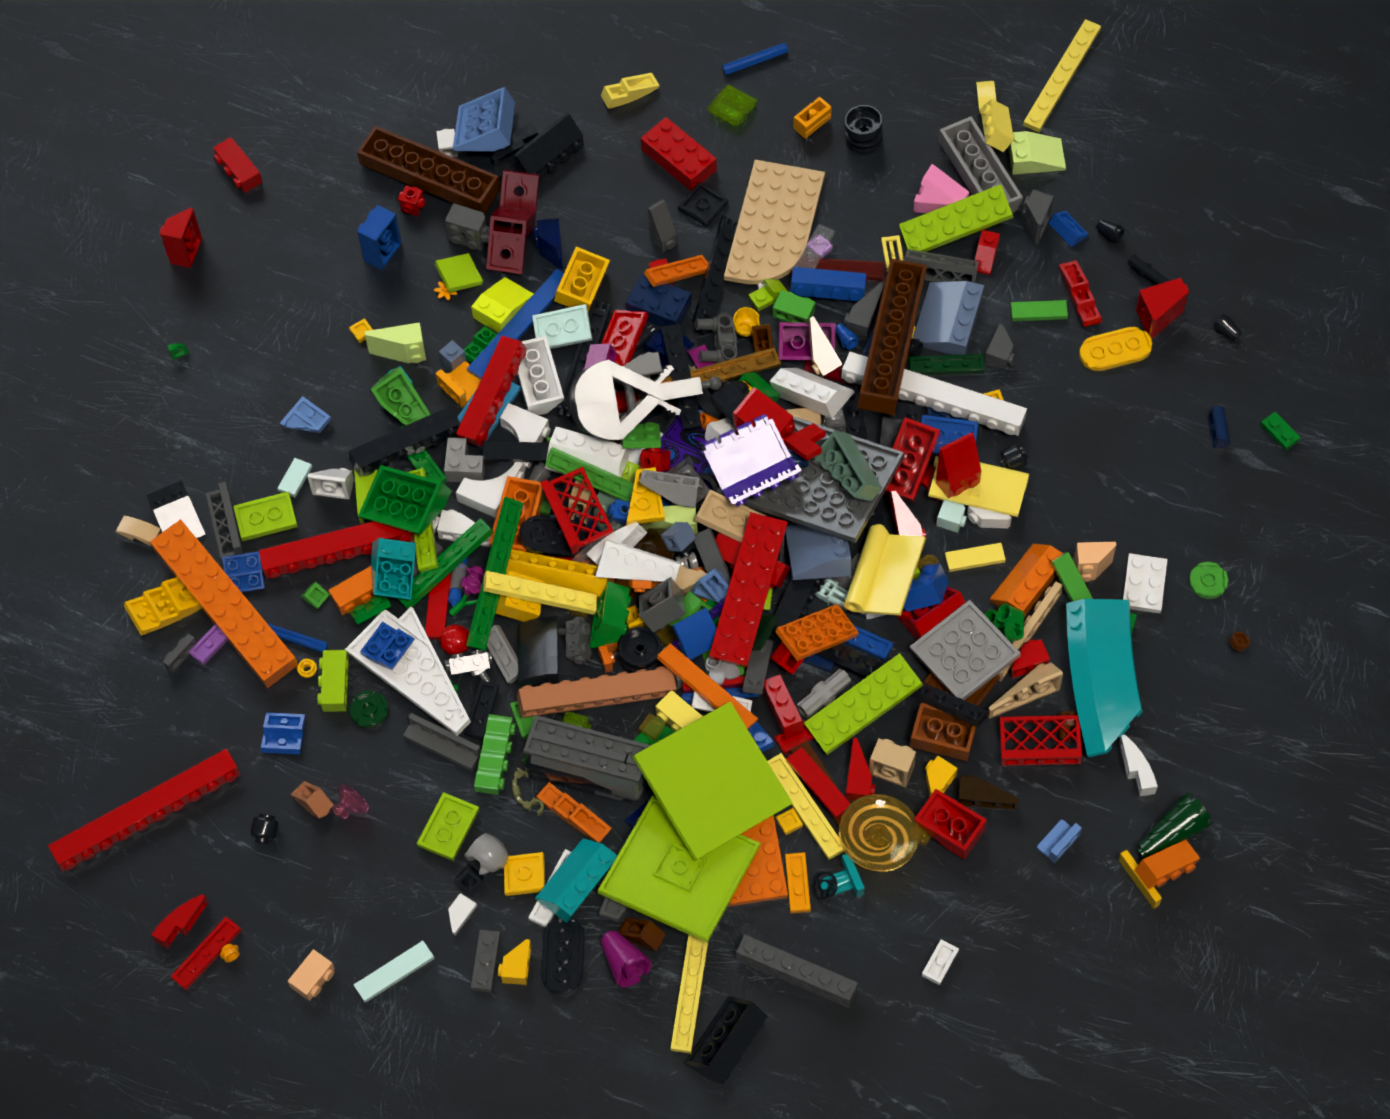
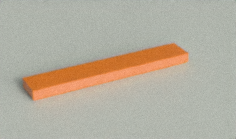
[657,643,758,730]

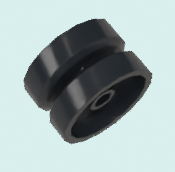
[619,627,662,673]

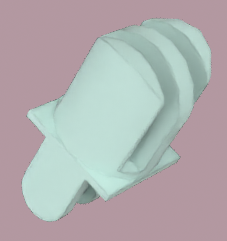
[815,579,848,611]

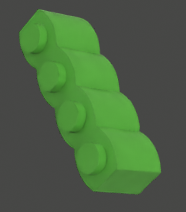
[474,714,516,795]

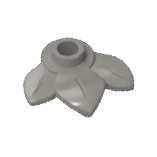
[705,657,741,685]

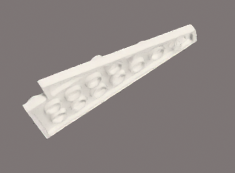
[345,607,470,736]

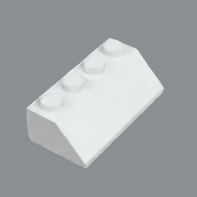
[517,336,564,415]
[770,368,854,419]
[545,427,629,477]

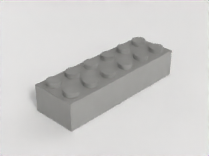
[939,116,1023,213]

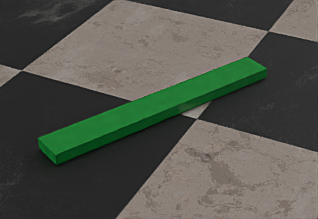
[466,497,523,651]

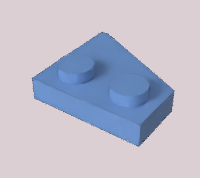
[280,396,332,433]

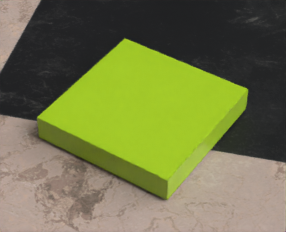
[435,253,483,292]

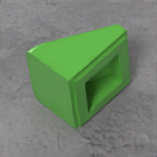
[300,582,330,609]

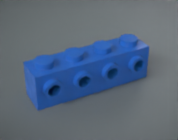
[791,267,866,301]

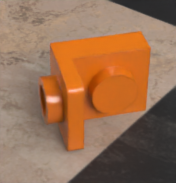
[598,642,618,673]

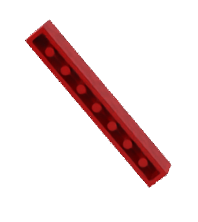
[259,522,414,579]

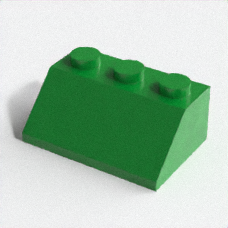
[589,581,631,648]

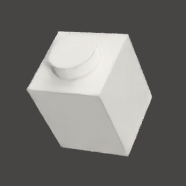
[436,129,458,157]

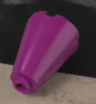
[601,931,652,988]

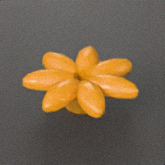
[434,281,457,300]

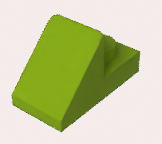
[748,279,788,312]

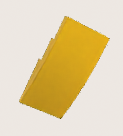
[124,577,201,636]

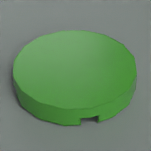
[1189,562,1228,599]

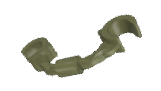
[512,759,544,816]

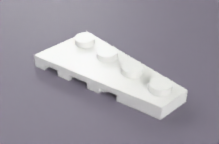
[595,539,681,582]

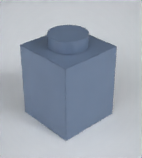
[439,340,467,371]
[661,522,696,552]

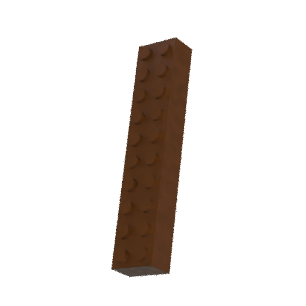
[857,258,927,415]

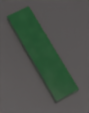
[909,354,985,375]

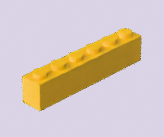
[506,549,610,597]

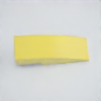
[601,73,660,109]

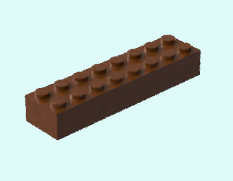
[357,126,501,214]

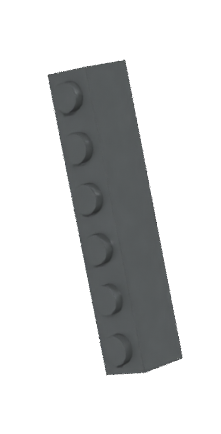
[736,935,858,1008]

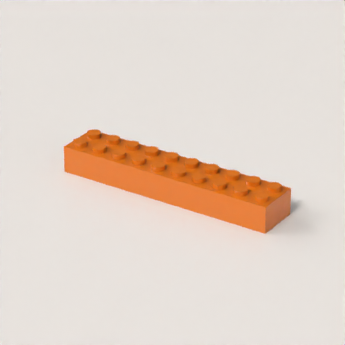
[150,519,298,689]

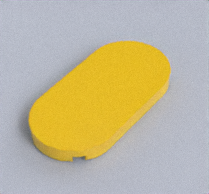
[1079,327,1152,371]

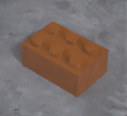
[910,703,977,762]

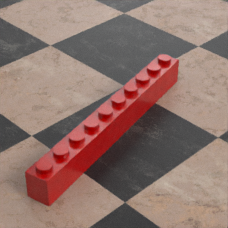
[48,748,240,872]

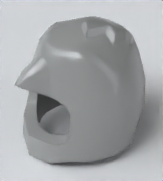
[463,833,508,875]

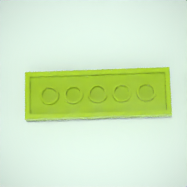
[899,184,1014,252]
[804,653,923,755]

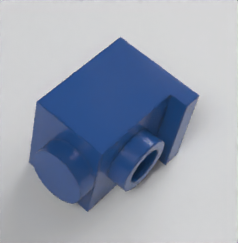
[608,499,630,525]

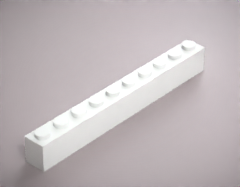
[842,352,1027,436]

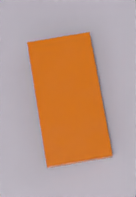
[775,604,859,661]

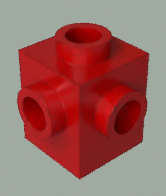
[398,185,425,217]
[640,448,671,472]

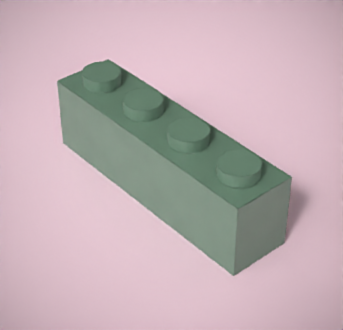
[813,430,882,501]

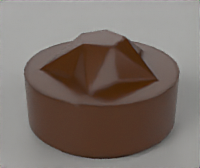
[1229,631,1250,652]

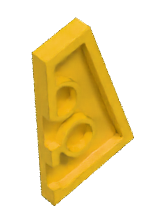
[626,467,665,525]

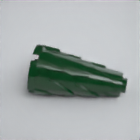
[1137,792,1213,859]

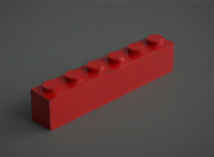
[456,336,527,447]

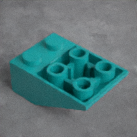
[371,538,416,600]

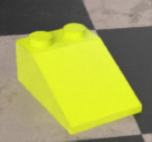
[471,277,534,333]

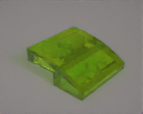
[707,84,758,126]

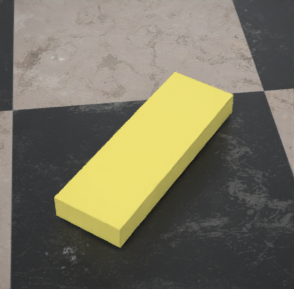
[945,543,1006,572]

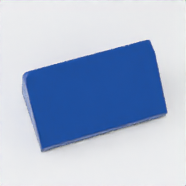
[1049,211,1089,247]

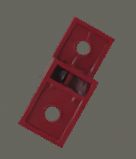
[486,170,540,274]

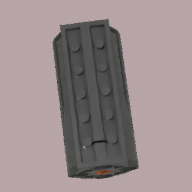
[523,715,650,801]

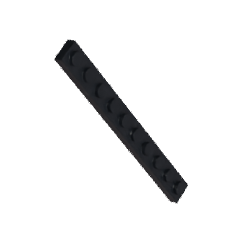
[842,385,885,535]
[816,644,988,727]

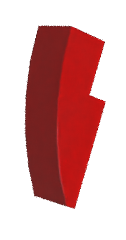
[151,894,209,949]

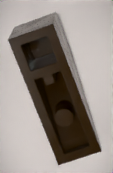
[958,775,1019,810]

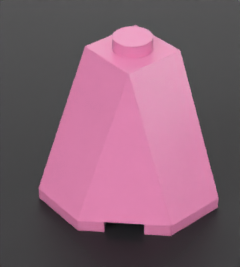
[913,164,969,213]

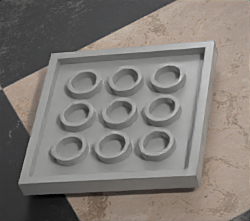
[910,600,1021,700]

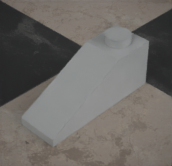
[640,469,700,507]

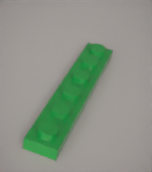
[398,518,494,609]

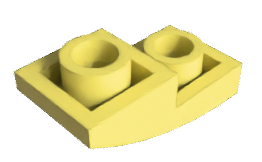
[976,81,996,114]

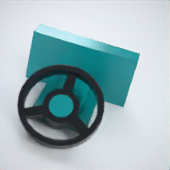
[812,853,865,900]

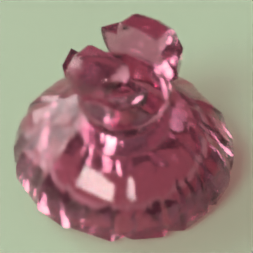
[333,783,369,819]

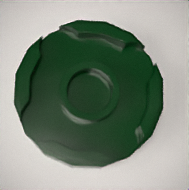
[349,690,389,729]

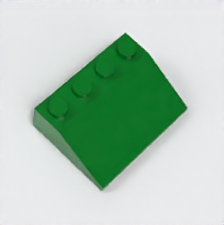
[358,465,452,535]

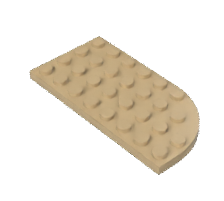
[724,160,825,284]

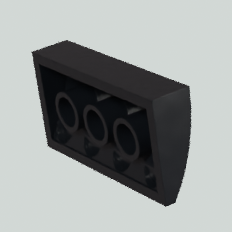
[518,616,558,685]

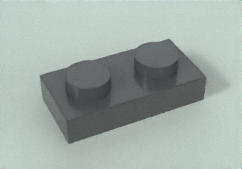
[163,633,197,674]

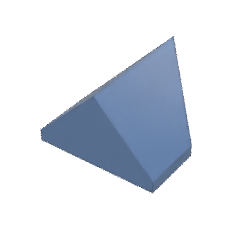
[691,569,730,606]

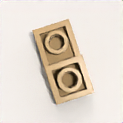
[116,516,161,546]

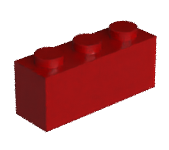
[213,137,262,193]
[763,674,803,739]

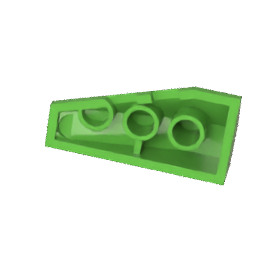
[370,368,431,426]

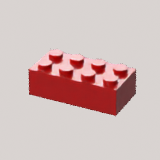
[641,117,717,191]
[884,417,941,504]

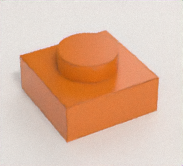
[628,579,652,592]

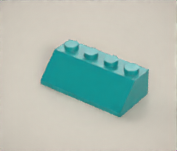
[535,838,618,923]

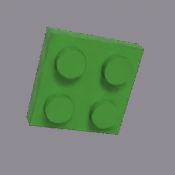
[622,422,661,448]

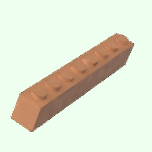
[516,666,677,718]

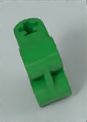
[984,604,1024,642]

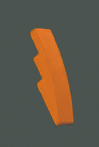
[536,782,612,843]

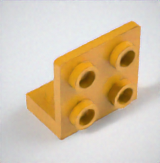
[435,361,481,408]

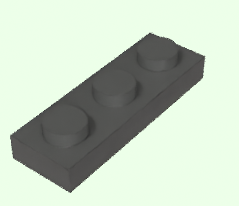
[471,930,500,992]

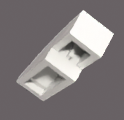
[587,522,648,566]
[1119,735,1158,796]

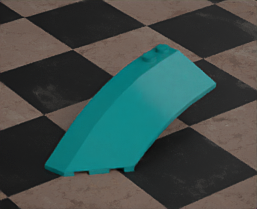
[1066,599,1143,757]

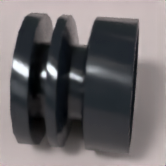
[845,105,883,153]

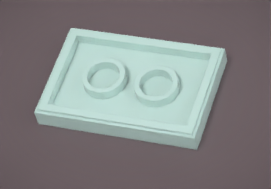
[532,304,593,349]

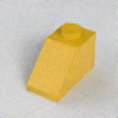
[925,756,958,797]
[498,939,531,985]

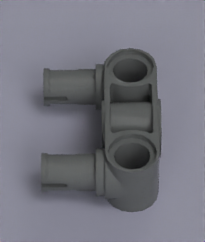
[695,313,738,363]

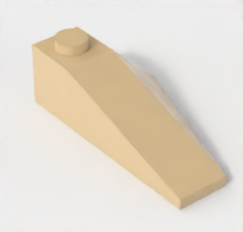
[987,663,1063,719]

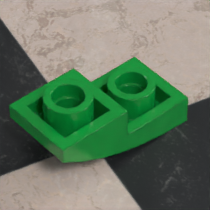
[463,326,497,363]

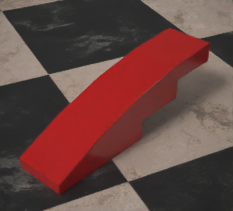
[1059,260,1102,327]

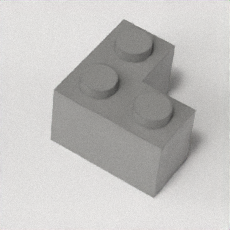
[444,438,485,482]

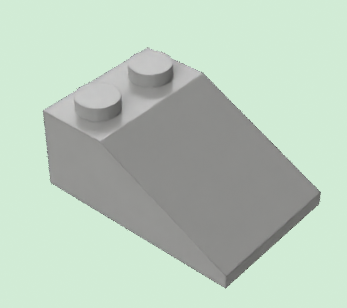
[613,352,662,392]

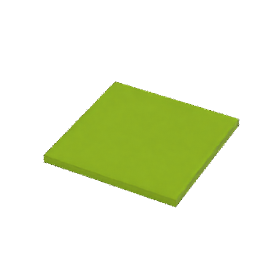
[632,701,793,861]
[598,795,761,943]

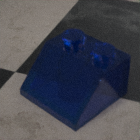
[534,218,563,269]

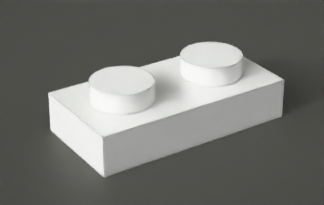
[922,940,959,985]

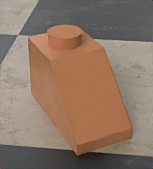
[290,781,334,819]

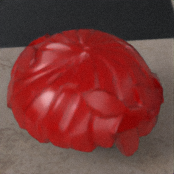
[440,624,469,655]

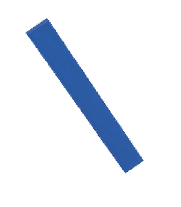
[467,269,564,380]

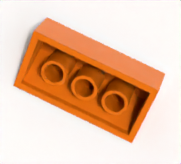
[489,476,545,553]
[989,544,1063,617]

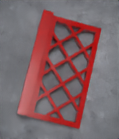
[540,467,614,554]
[1000,715,1082,766]

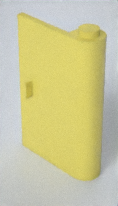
[928,456,1029,517]
[844,524,926,616]

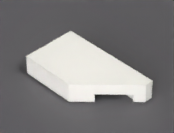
[448,893,477,935]

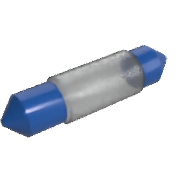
[448,558,468,607]

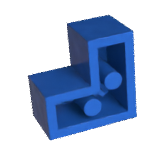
[904,563,949,612]

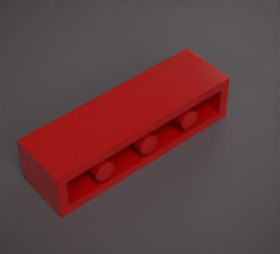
[716,532,790,589]

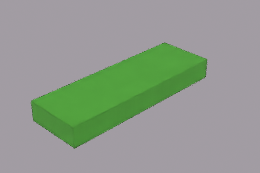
[1011,300,1068,321]
[1050,552,1093,602]

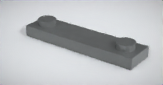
[743,639,773,694]

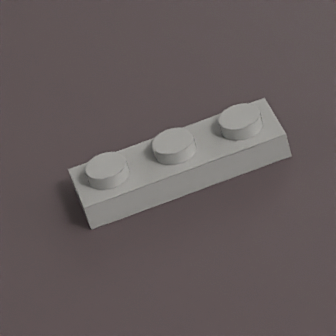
[487,625,518,684]

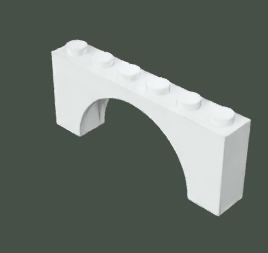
[456,403,551,518]

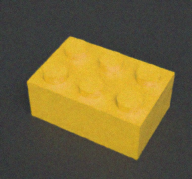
[554,247,610,313]

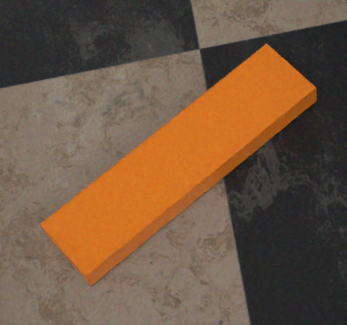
[644,255,708,287]

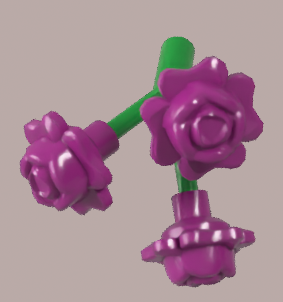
[449,565,485,617]

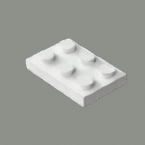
[1123,553,1167,614]

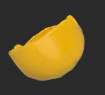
[733,307,760,337]

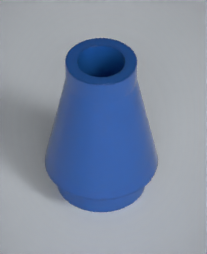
[835,323,859,350]

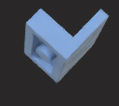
[1037,820,1082,863]

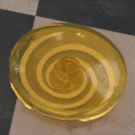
[839,794,920,871]

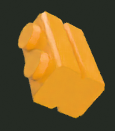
[793,97,832,139]

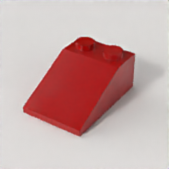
[936,432,982,499]
[914,789,987,860]

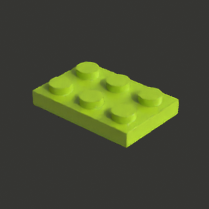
[233,491,298,542]
[417,792,480,861]

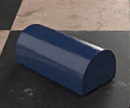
[1208,406,1230,448]

